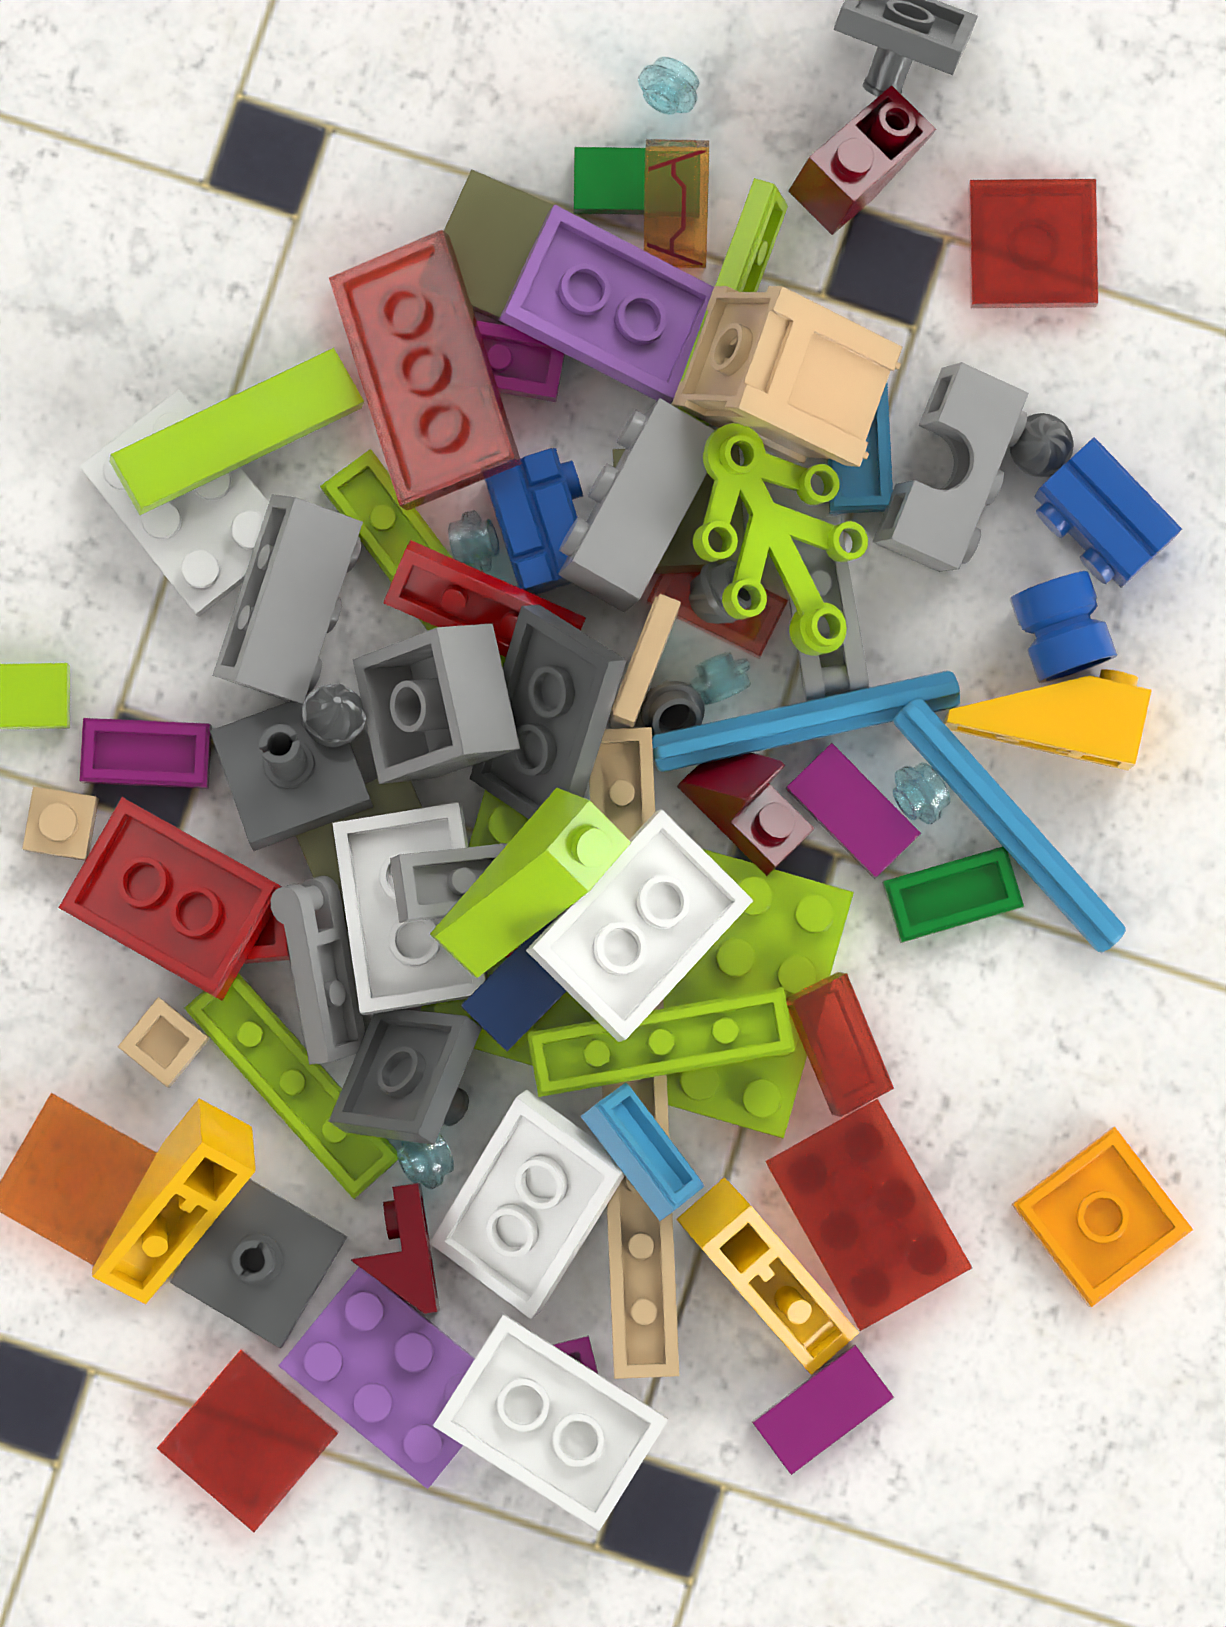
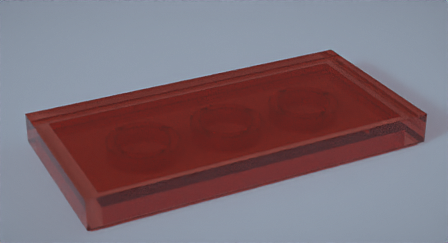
[329,230,522,511]

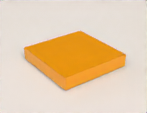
[1011,1127,1193,1307]

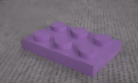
[499,204,714,404]
[278,1267,475,1489]

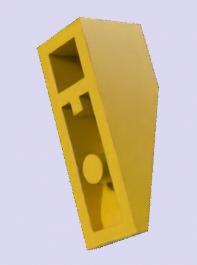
[944,669,1152,771]
[92,1098,256,1304]
[676,1177,859,1375]

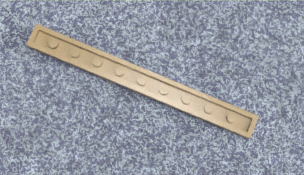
[589,727,679,1379]

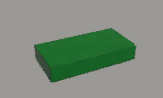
[574,147,700,215]
[882,846,1024,944]

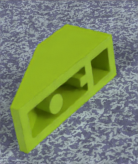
[430,788,631,978]

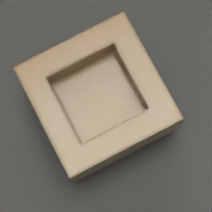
[22,786,99,861]
[118,997,210,1088]

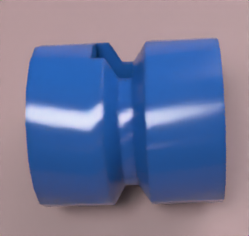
[1010,571,1117,683]

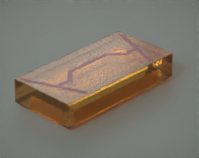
[644,139,709,268]

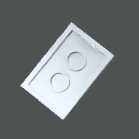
[79,389,269,617]
[333,802,488,1015]
[526,809,753,1042]
[430,1090,625,1319]
[433,1314,668,1531]

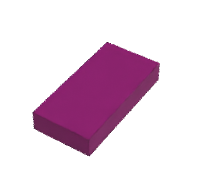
[79,718,212,789]
[786,743,921,879]
[752,1344,894,1475]

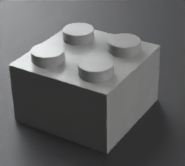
[353,624,520,784]

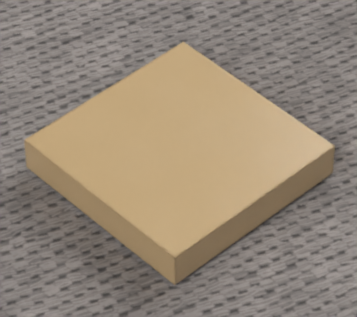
[609,594,681,729]

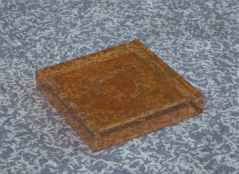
[0,1093,157,1266]

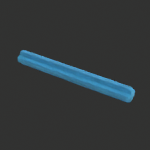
[652,671,960,772]
[893,698,1126,953]

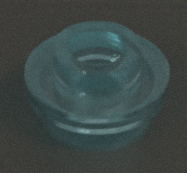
[638,57,700,115]
[448,510,500,573]
[689,652,751,705]
[893,762,951,824]
[397,1133,454,1189]

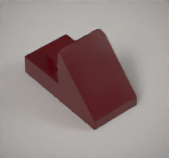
[676,753,815,876]
[351,1183,440,1314]

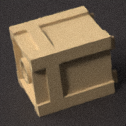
[671,286,903,467]

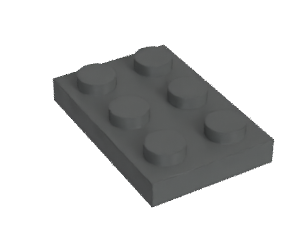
[469,605,627,819]

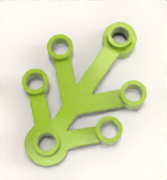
[693,423,868,656]

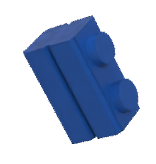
[1034,437,1182,588]
[483,448,583,595]

